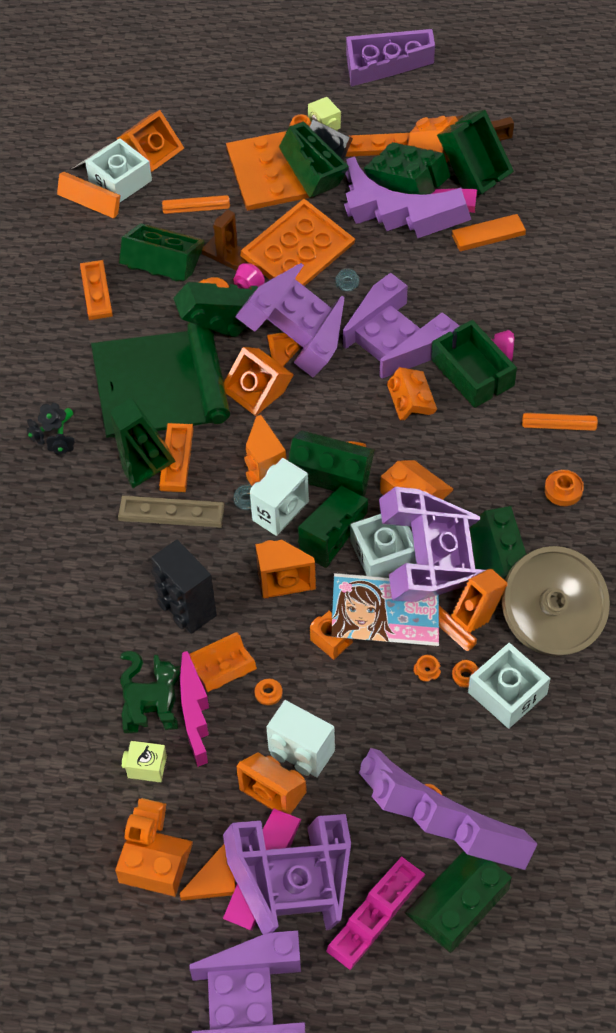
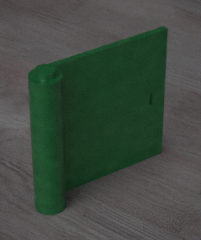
[91,322,230,438]

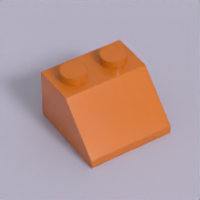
[117,110,184,172]
[409,116,458,162]
[224,347,294,416]
[244,415,286,486]
[380,460,453,500]
[255,540,316,598]
[236,752,306,815]
[115,833,193,897]

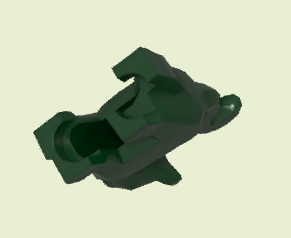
[120,651,181,734]

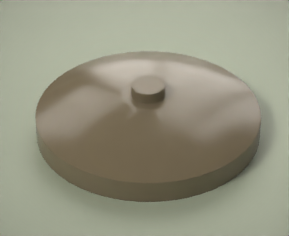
[502,546,610,656]

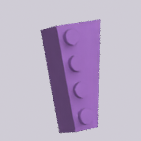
[346,29,435,87]

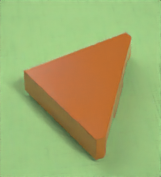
[267,332,302,366]
[180,844,235,901]

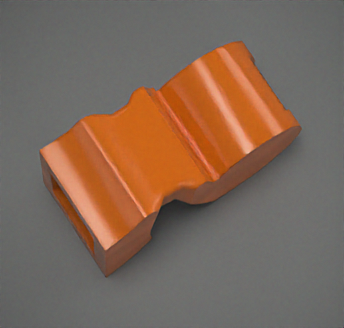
[125,798,166,845]

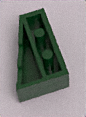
[279,121,349,198]
[173,282,258,337]
[110,397,176,489]
[298,486,368,568]

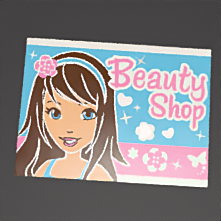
[331,573,439,646]

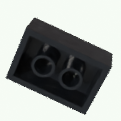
[151,539,217,634]

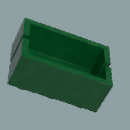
[437,110,514,195]
[364,142,450,195]
[431,320,517,408]

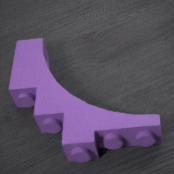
[344,156,471,238]
[359,748,537,870]

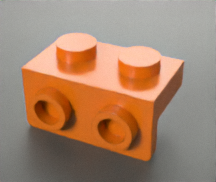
[387,367,437,420]
[189,632,257,692]

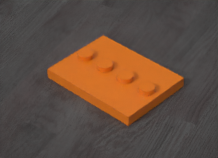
[226,131,309,211]
[240,199,355,286]

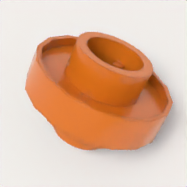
[545,470,583,506]

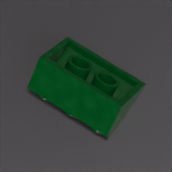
[119,223,205,281]
[288,430,375,497]
[469,506,527,580]
[405,851,512,954]

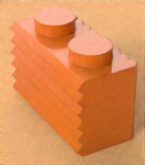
[451,569,507,633]

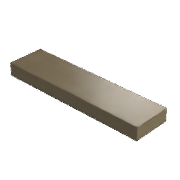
[118,496,225,528]

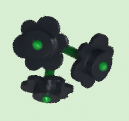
[27,403,75,454]

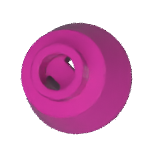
[234,263,264,289]
[490,330,514,361]

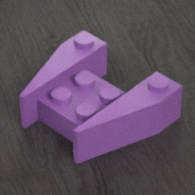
[235,263,344,377]
[343,273,459,379]
[379,487,485,602]
[223,814,351,934]
[190,931,305,1033]

